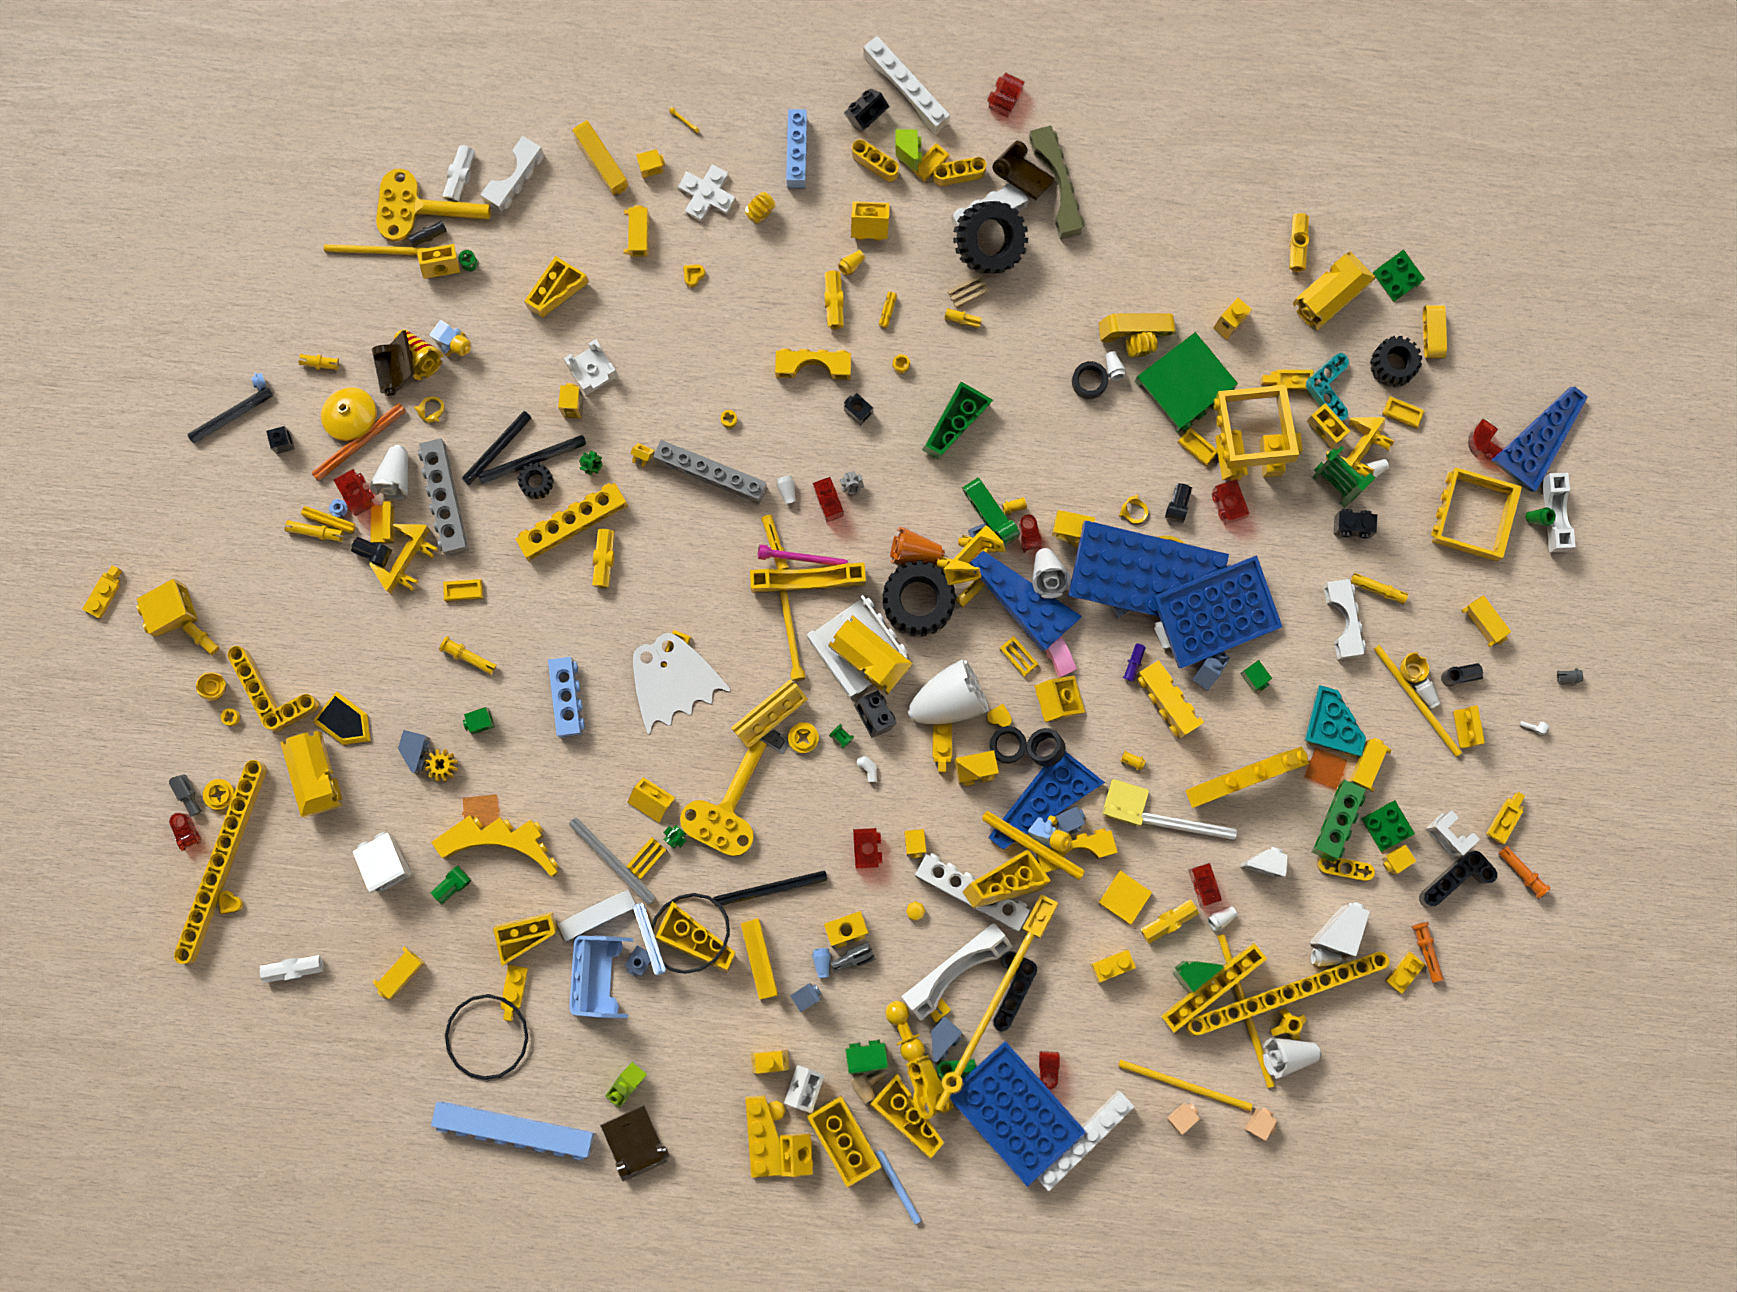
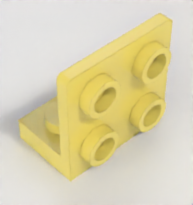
[1101,779,1149,827]

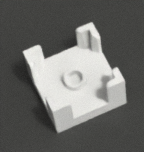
[564,339,618,395]
[1425,811,1480,858]

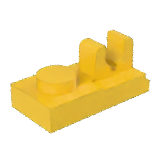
[1385,951,1425,994]

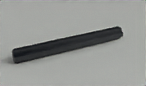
[187,387,273,443]
[462,411,532,485]

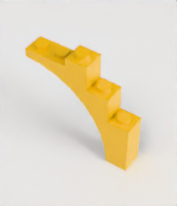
[1185,746,1309,808]
[431,815,560,877]

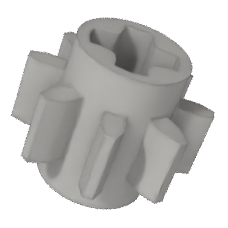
[840,471,864,496]

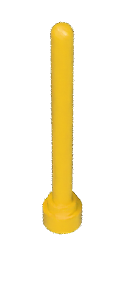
[780,591,806,681]

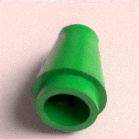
[1526,507,1556,526]

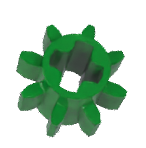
[579,451,603,475]
[663,825,686,849]

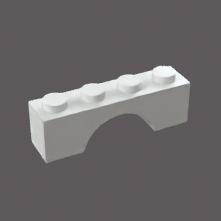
[481,136,544,213]
[952,183,1028,232]
[1542,473,1576,553]
[1323,579,1366,660]

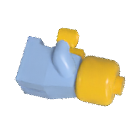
[429,320,471,357]
[1028,816,1071,852]

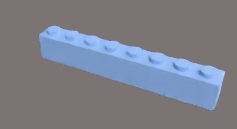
[431,1101,595,1160]

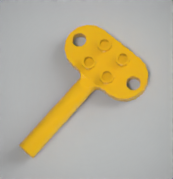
[376,168,491,242]
[680,740,767,856]

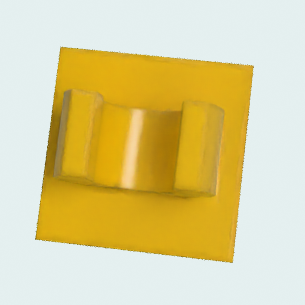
[630,443,655,467]

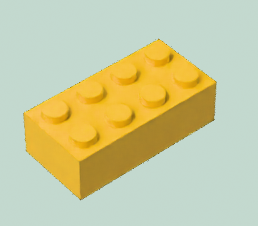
[807,1095,882,1188]

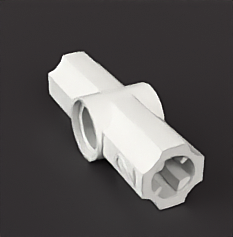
[442,145,475,202]
[260,955,323,983]

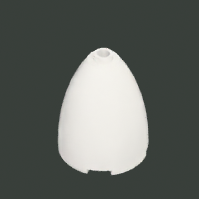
[908,659,989,724]

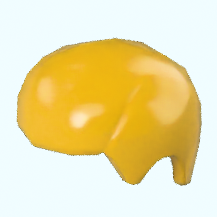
[1400,652,1430,683]
[196,672,226,701]

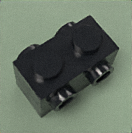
[844,88,890,131]
[1333,509,1378,539]
[854,690,896,738]

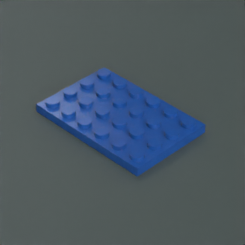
[1152,555,1282,668]
[949,1041,1086,1187]

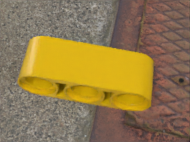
[852,139,899,182]
[933,157,987,186]
[1423,305,1447,358]

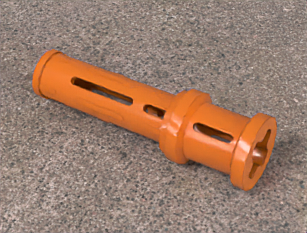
[1498,846,1551,899]
[1411,921,1444,983]

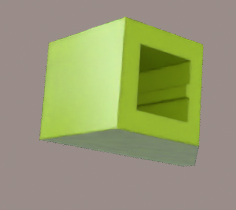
[895,129,922,171]
[605,1062,647,1109]

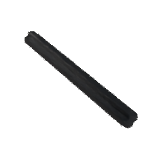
[478,435,586,484]
[713,871,828,907]

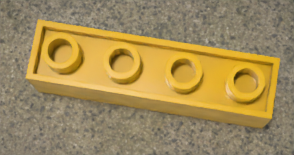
[731,679,808,749]

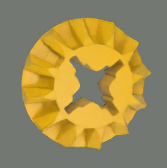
[788,722,819,753]
[203,779,235,810]

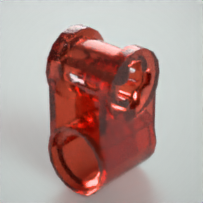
[1019,514,1043,553]
[169,813,202,851]
[1039,1051,1060,1090]

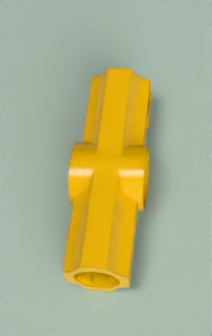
[1289,213,1309,272]
[824,270,844,329]
[592,529,615,588]
[1140,899,1199,944]

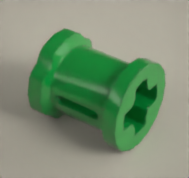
[458,250,478,272]
[829,724,854,749]

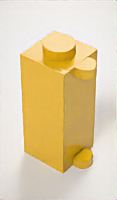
[623,205,649,257]
[1215,429,1248,483]
[1461,595,1512,647]
[1349,738,1392,792]
[372,946,425,999]

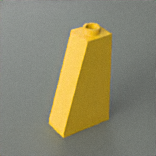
[572,120,629,196]

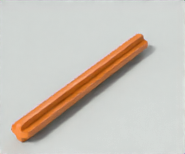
[312,403,406,481]

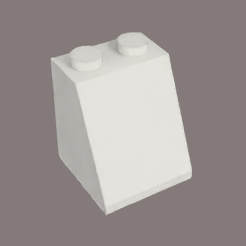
[353,832,413,894]
[1310,902,1370,957]

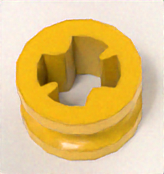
[720,410,738,428]
[221,708,241,726]

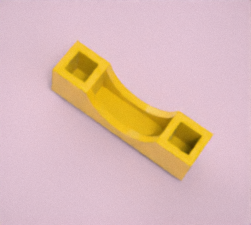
[775,348,851,380]
[1035,828,1118,873]

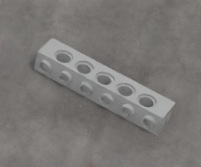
[418,438,469,556]
[653,440,767,504]

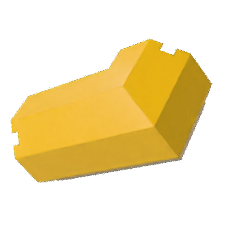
[1293,251,1376,330]
[828,615,913,695]
[280,731,342,818]

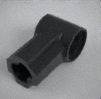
[1165,483,1192,523]
[351,536,392,567]
[1441,663,1483,686]

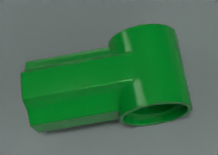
[430,865,471,905]
[936,1059,976,1078]

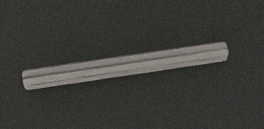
[569,817,656,905]

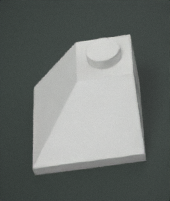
[1240,847,1287,878]

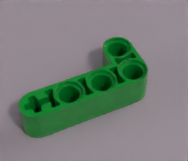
[962,477,1020,546]

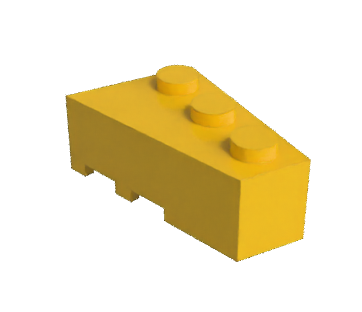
[524,256,589,318]

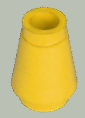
[837,250,865,276]

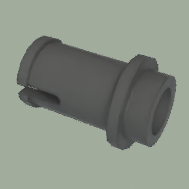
[1557,668,1583,684]

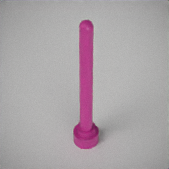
[757,544,848,566]

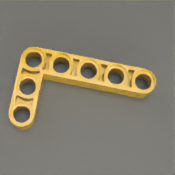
[227,646,319,732]

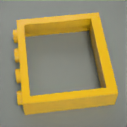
[1214,385,1299,469]
[1431,467,1522,562]

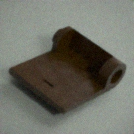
[992,141,1056,200]
[372,330,415,396]
[600,1105,670,1182]

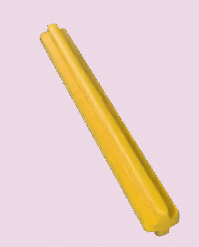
[982,811,1085,880]

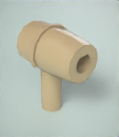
[850,1071,885,1104]

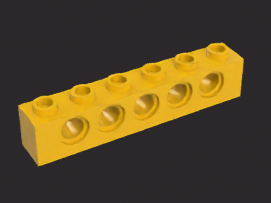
[515,483,628,561]
[1160,943,1267,1032]

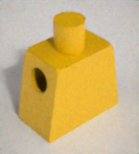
[1213,298,1252,340]
[751,1049,790,1074]

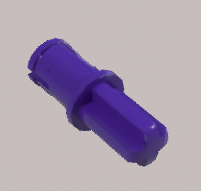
[1123,643,1146,682]

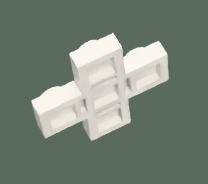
[678,164,736,222]

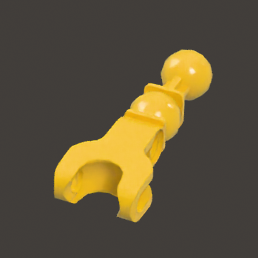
[885,1000,954,1119]

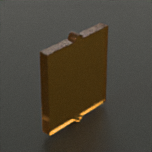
[1304,747,1347,789]
[462,794,500,828]

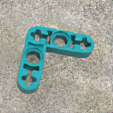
[1306,353,1349,421]

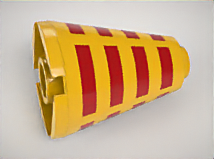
[394,329,444,380]

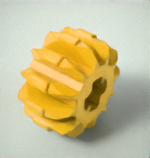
[745,192,776,224]
[1125,332,1158,358]
[425,749,458,782]

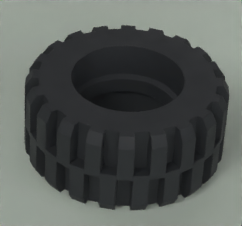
[953,201,1028,274]
[882,561,956,637]

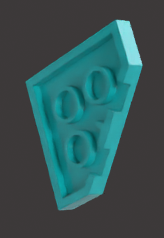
[1304,685,1366,757]

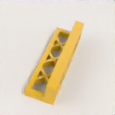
[740,918,778,1000]

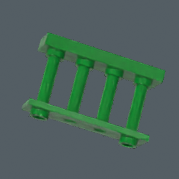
[1312,446,1376,508]

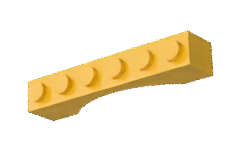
[750,562,866,593]

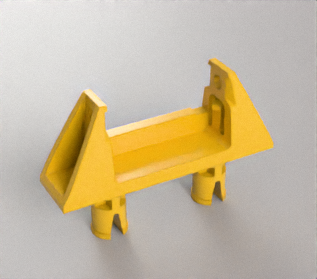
[1326,417,1395,477]
[369,524,438,594]
[937,525,1006,585]

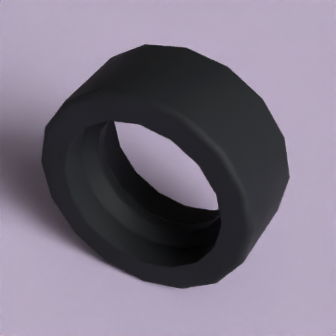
[1072,361,1108,399]
[989,726,1027,764]
[1027,728,1066,767]

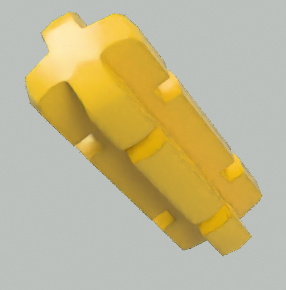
[879,291,897,328]

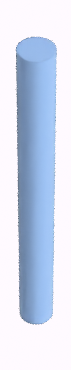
[875,1149,921,1224]

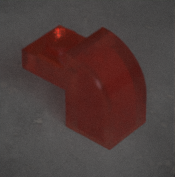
[1468,418,1503,461]

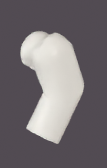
[857,756,877,783]

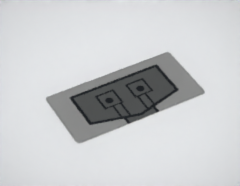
[760,729,789,754]

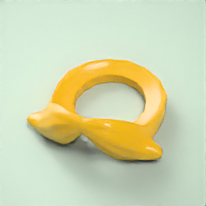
[414,396,445,423]
[1119,494,1149,524]

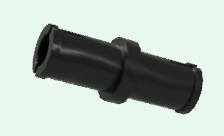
[408,220,447,247]

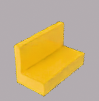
[371,501,395,543]
[627,777,676,823]

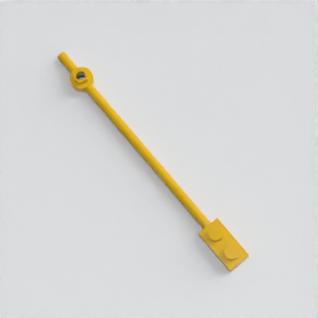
[935,894,1059,1112]

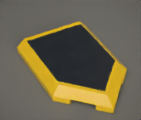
[313,692,371,745]

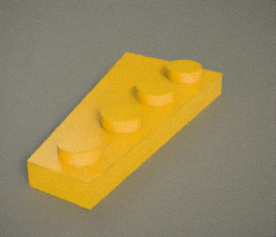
[745,1095,782,1177]

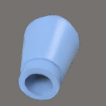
[812,948,831,978]

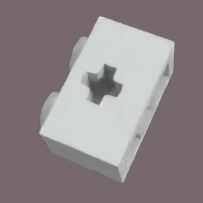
[784,1065,825,1113]

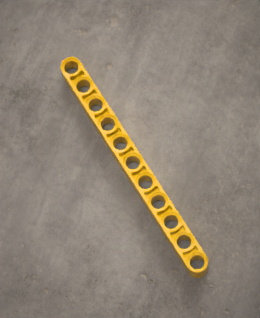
[174,760,267,964]
[1185,951,1390,1036]

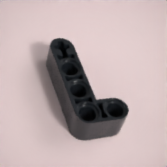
[1419,851,1498,907]
[992,951,1037,1032]

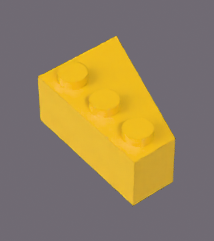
[493,911,558,966]

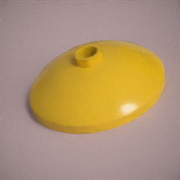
[321,387,377,441]

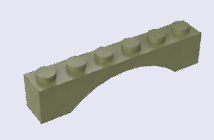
[1029,125,1085,239]

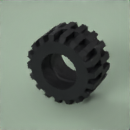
[1370,336,1423,387]

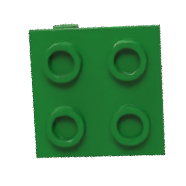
[1372,249,1425,302]
[1361,800,1415,852]

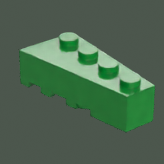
[922,381,993,459]

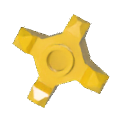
[1270,1008,1307,1041]

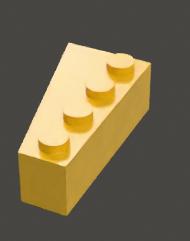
[1137,660,1205,739]
[962,849,1051,908]
[655,901,736,973]
[869,1074,944,1159]

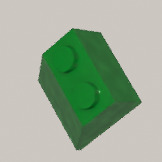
[1173,960,1224,992]
[845,1039,888,1074]

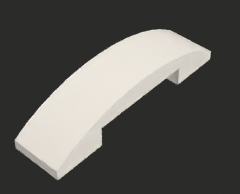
[558,890,636,942]

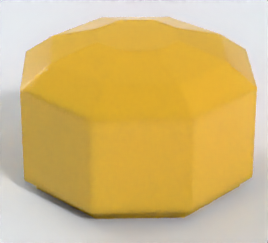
[892,354,911,374]
[906,901,925,921]
[768,1100,786,1121]

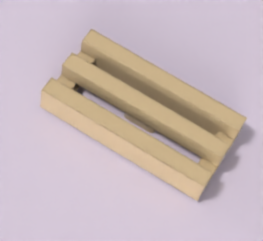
[947,274,989,308]

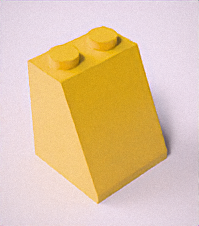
[136,579,198,637]

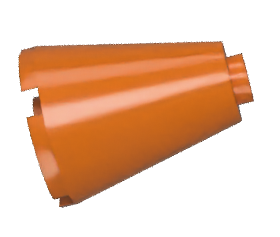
[890,526,945,564]

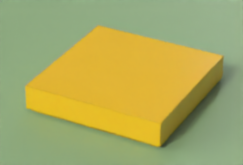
[1098,870,1152,925]

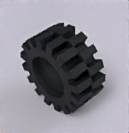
[517,463,554,499]

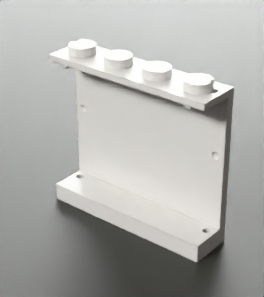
[806,595,908,699]

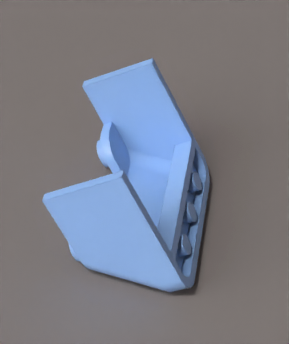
[569,936,633,1018]

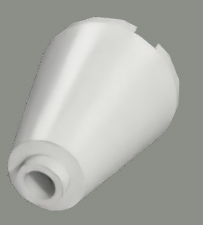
[369,445,408,500]
[1032,548,1071,598]
[1263,1038,1321,1079]

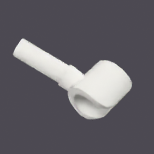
[1520,721,1550,735]

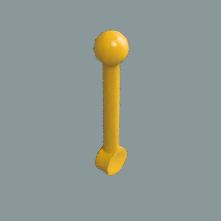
[669,107,700,134]

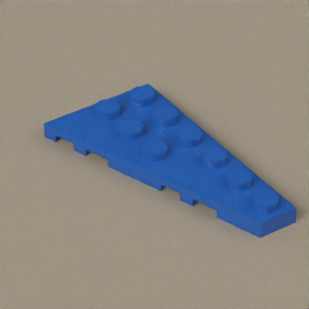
[1491,386,1588,492]
[968,551,1082,652]
[988,751,1105,850]

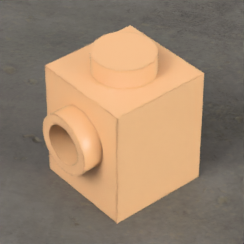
[1167,1102,1200,1135]
[1245,1107,1277,1141]

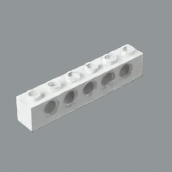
[915,853,1030,932]

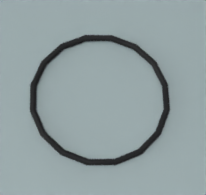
[651,893,730,974]
[445,994,529,1080]

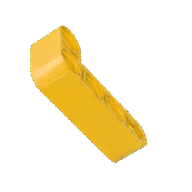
[1098,313,1176,343]

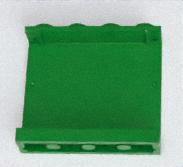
[1135,332,1238,433]

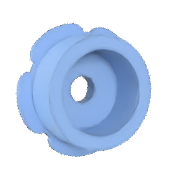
[251,372,266,391]
[329,499,348,517]

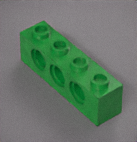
[1312,779,1366,862]

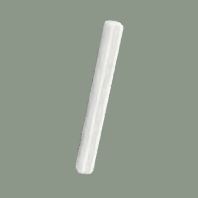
[1142,813,1237,840]

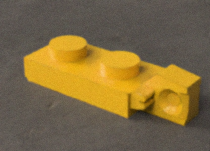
[1260,369,1314,390]
[82,565,122,619]
[932,723,952,773]
[1485,792,1525,845]
[501,965,528,1021]

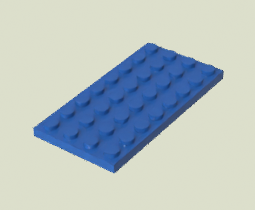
[1068,520,1229,617]

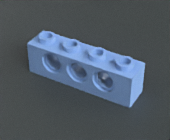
[786,109,807,188]
[548,657,585,738]

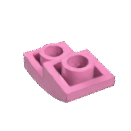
[1045,637,1077,677]

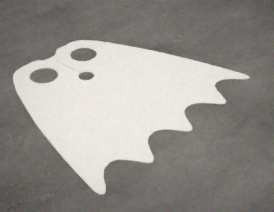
[633,633,730,734]

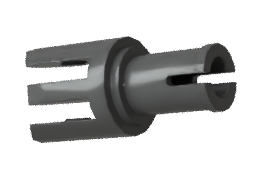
[169,774,202,817]
[830,942,876,973]

